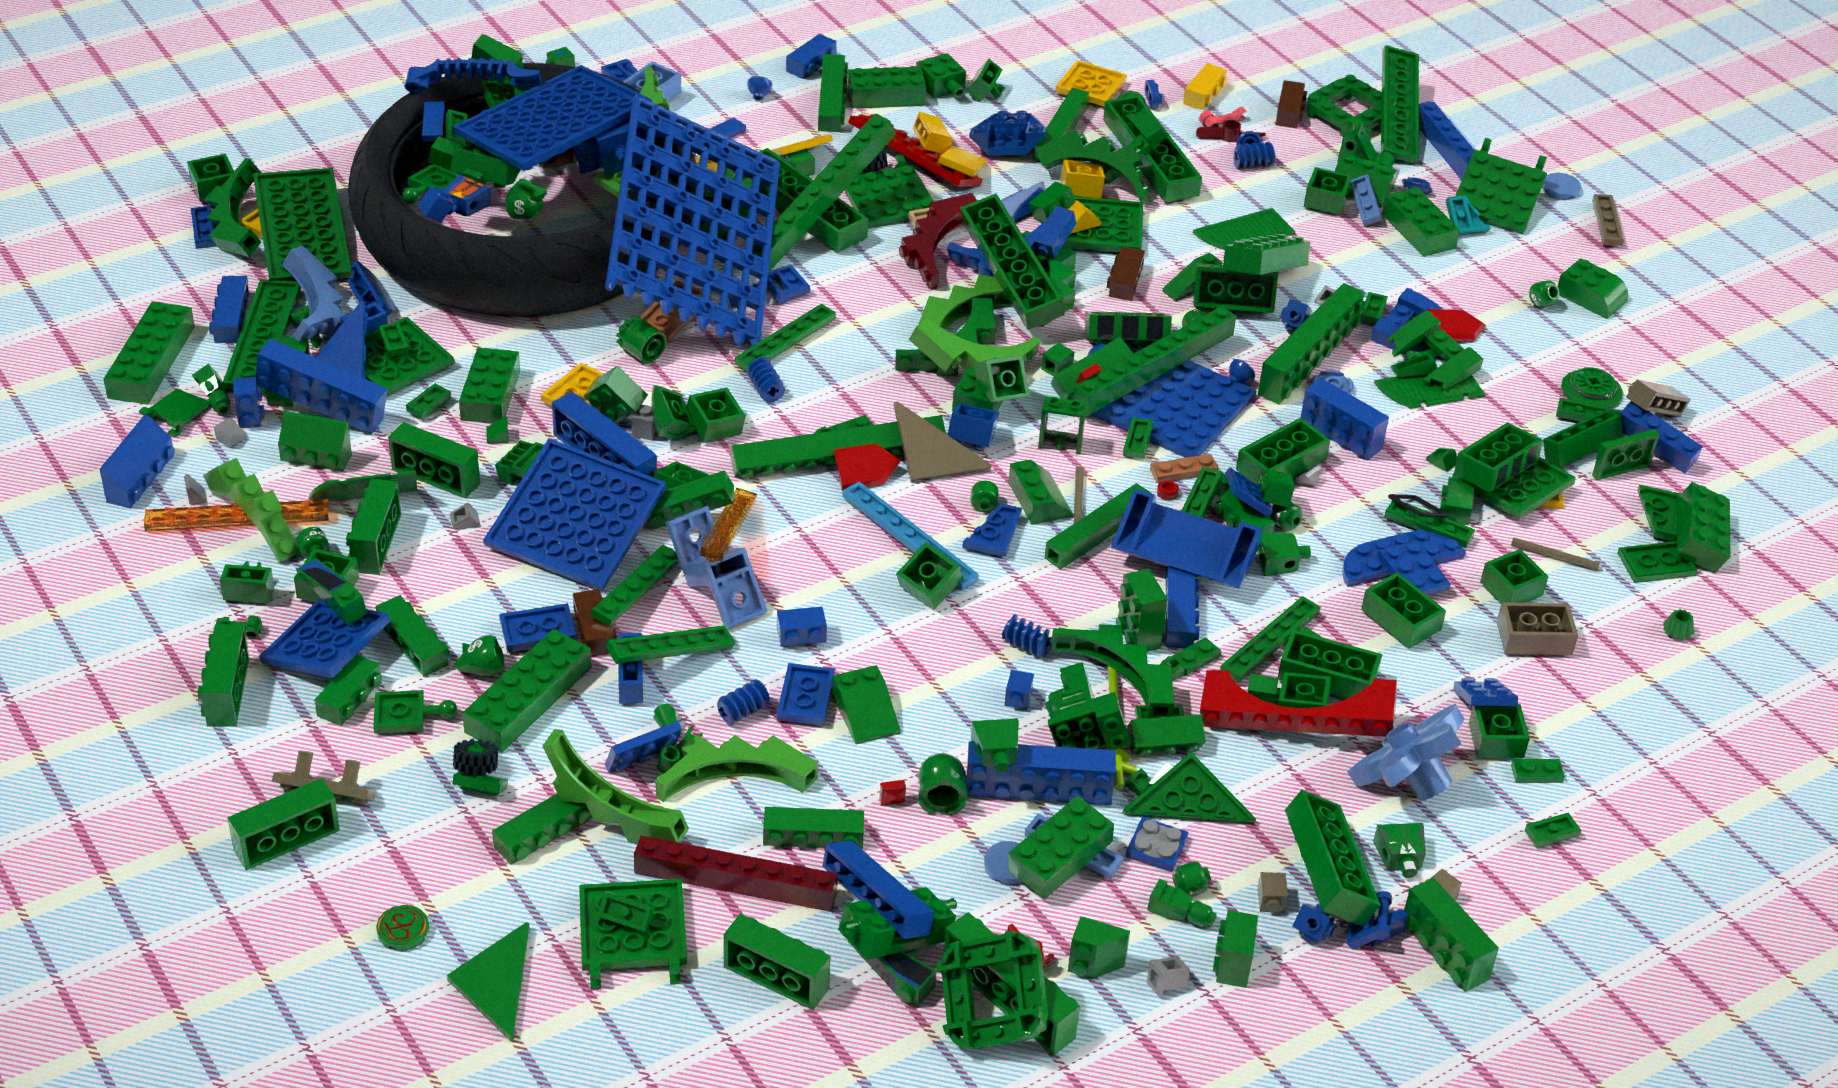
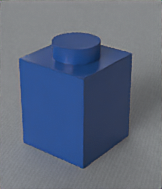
[418,186,455,223]
[1004,670,1034,710]

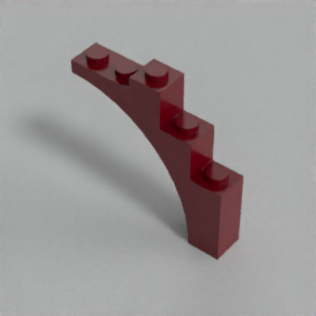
[899,193,977,290]

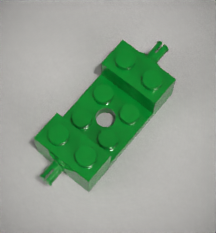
[838,887,957,960]

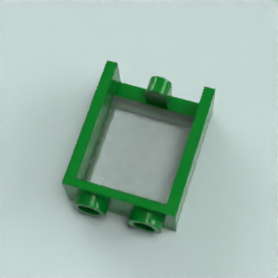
[1038,396,1087,455]

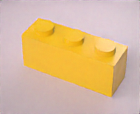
[1183,63,1228,110]
[912,112,952,154]

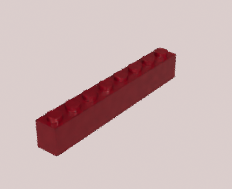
[634,835,838,912]

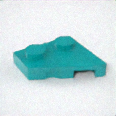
[1445,196,1491,235]

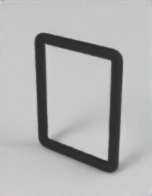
[1388,494,1448,518]

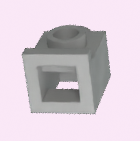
[1147,956,1190,996]

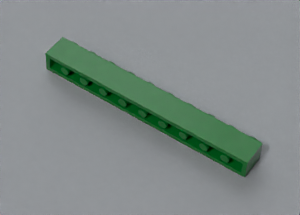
[752,113,895,271]
[1073,306,1236,416]
[730,415,946,478]

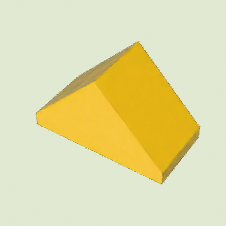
[1069,200,1102,234]

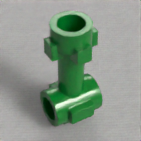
[216,615,263,639]

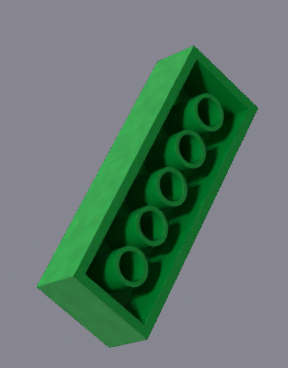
[1223,234,1310,275]
[103,301,195,405]
[462,629,592,753]
[1285,789,1381,926]
[944,912,1080,1056]

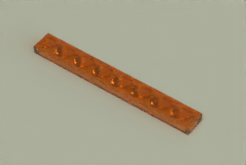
[699,488,757,562]
[144,499,329,531]

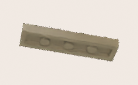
[1592,194,1624,247]

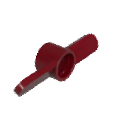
[1196,120,1266,143]

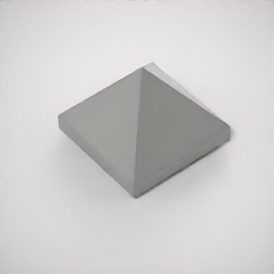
[1293,466,1321,487]

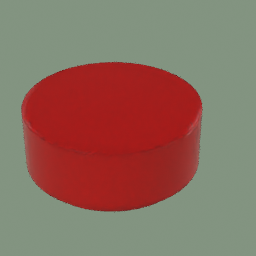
[1157,480,1179,501]

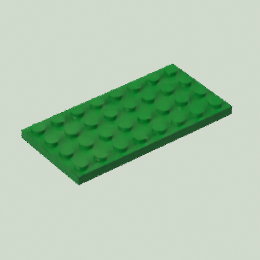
[253,168,352,282]

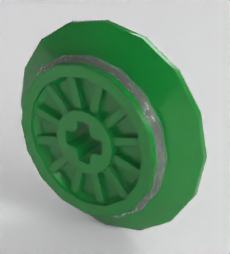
[1561,367,1623,408]

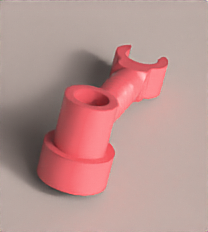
[1199,107,1248,127]

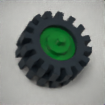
[453,739,499,776]

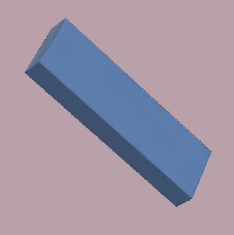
[1351,174,1383,227]

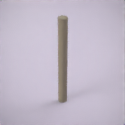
[1073,466,1084,524]
[1511,537,1600,571]

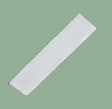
[1014,320,1057,351]

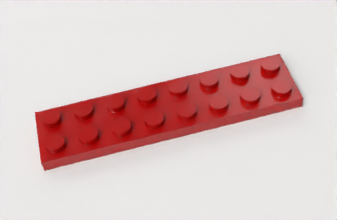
[848,114,983,187]

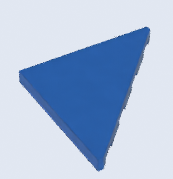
[316,301,367,379]

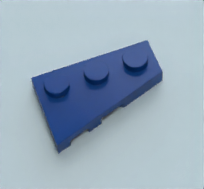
[962,503,1022,557]

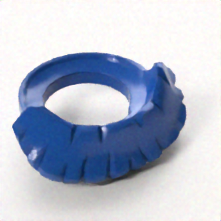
[1402,177,1432,195]

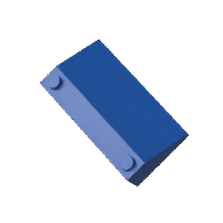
[1111,488,1262,589]

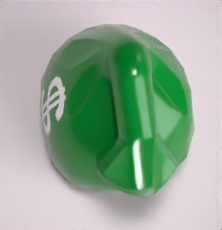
[506,179,547,221]
[455,635,505,677]

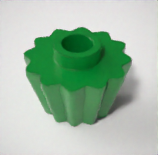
[1663,609,1694,640]

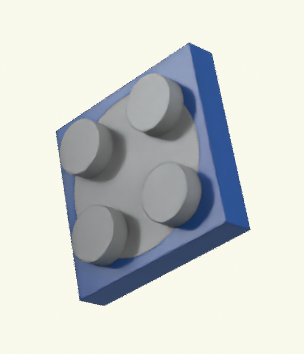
[1125,816,1189,872]

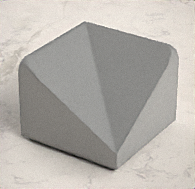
[214,417,247,448]

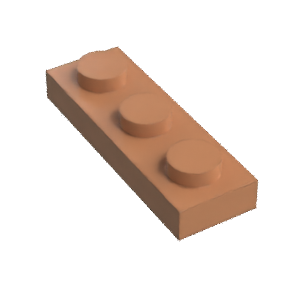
[1150,454,1218,483]

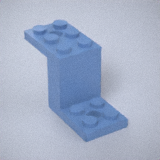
[665,506,768,629]

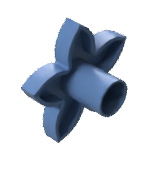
[1347,704,1464,801]

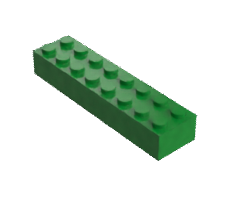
[1103,95,1202,203]
[759,148,868,252]
[960,193,1065,330]
[1258,283,1365,405]

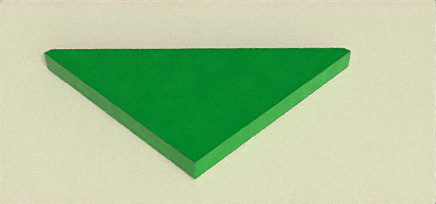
[1122,752,1256,824]
[447,922,530,1042]

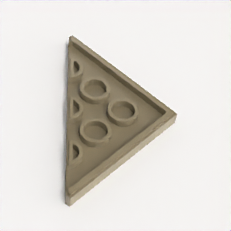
[893,401,992,482]

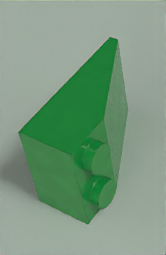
[832,665,901,745]

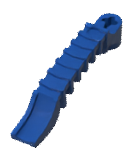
[404,58,543,93]

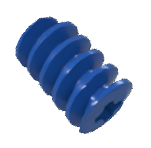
[1234,141,1276,168]
[747,357,785,402]
[1002,614,1052,658]
[717,679,770,726]

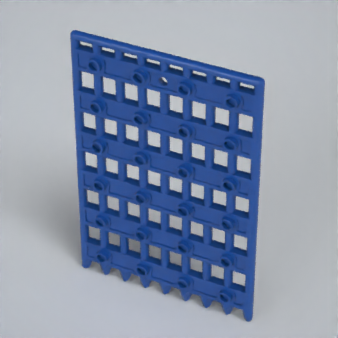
[605,96,780,346]

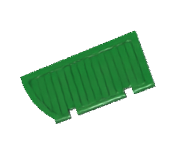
[1193,208,1296,250]
[1374,375,1485,409]
[308,470,417,504]

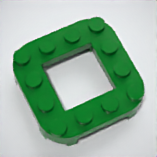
[1307,74,1382,137]
[937,931,1048,1049]

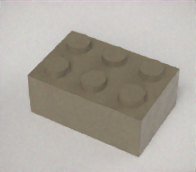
[1497,602,1578,655]

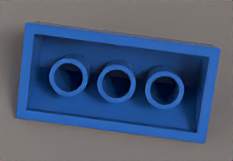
[99,414,175,509]

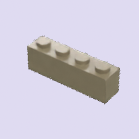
[1626,379,1691,417]

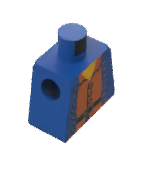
[445,175,491,217]

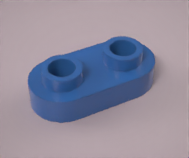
[1145,79,1163,108]

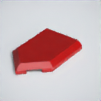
[1426,309,1486,342]
[833,443,901,491]

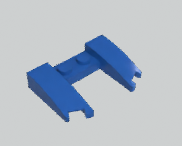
[1370,288,1443,355]

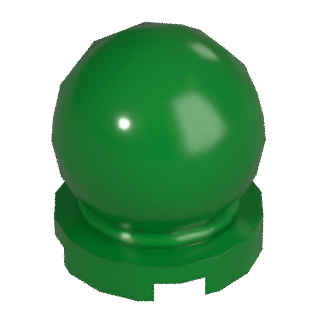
[918,752,967,816]

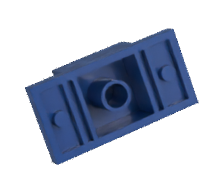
[573,118,647,176]

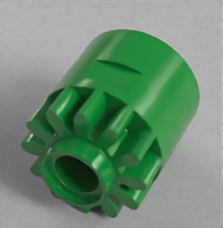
[616,316,667,364]

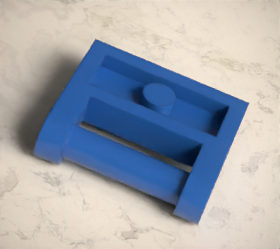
[601,59,638,82]
[759,265,810,304]
[1346,891,1392,949]

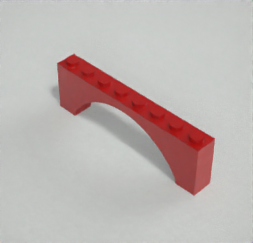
[1200,670,1397,737]

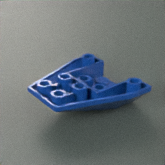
[969,110,1046,155]

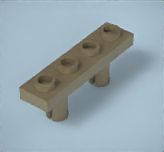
[272,750,376,803]

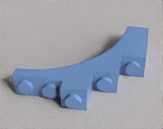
[282,246,346,341]

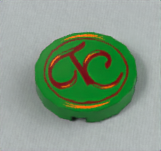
[376,905,429,951]

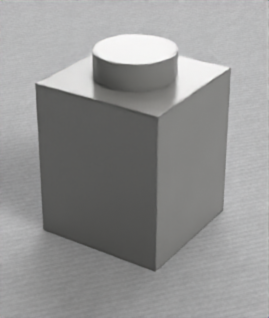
[631,404,657,441]

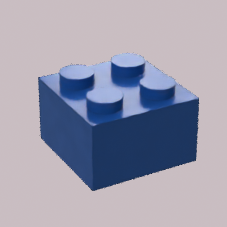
[947,403,1000,448]

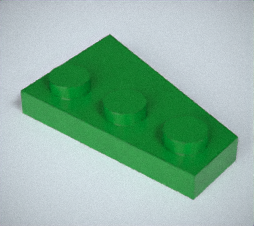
[1637,484,1681,541]

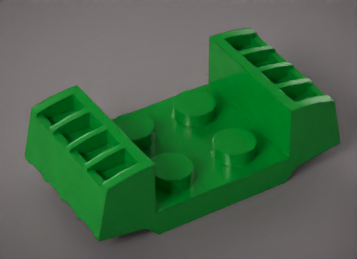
[495,440,544,486]

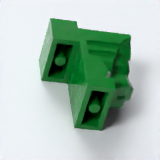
[1045,662,1131,750]

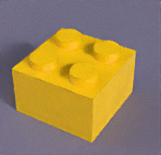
[1060,159,1105,198]

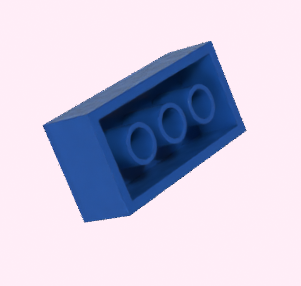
[1300,378,1389,461]

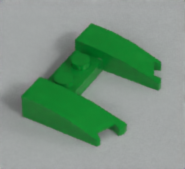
[1091,108,1168,184]
[1387,310,1484,391]

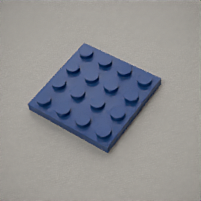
[259,600,391,678]

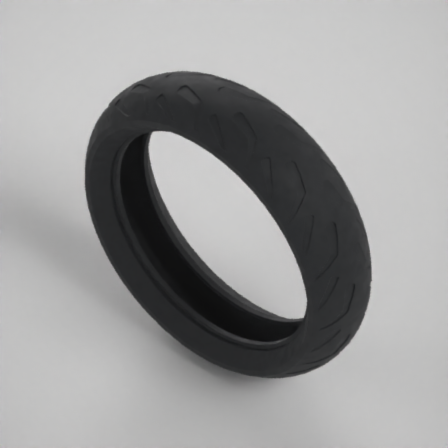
[348,63,696,317]

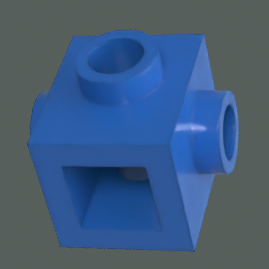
[1280,299,1312,332]
[1292,904,1336,943]

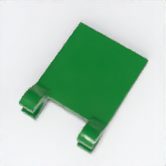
[139,389,211,437]

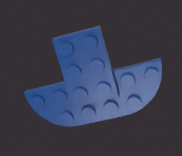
[1342,529,1466,596]

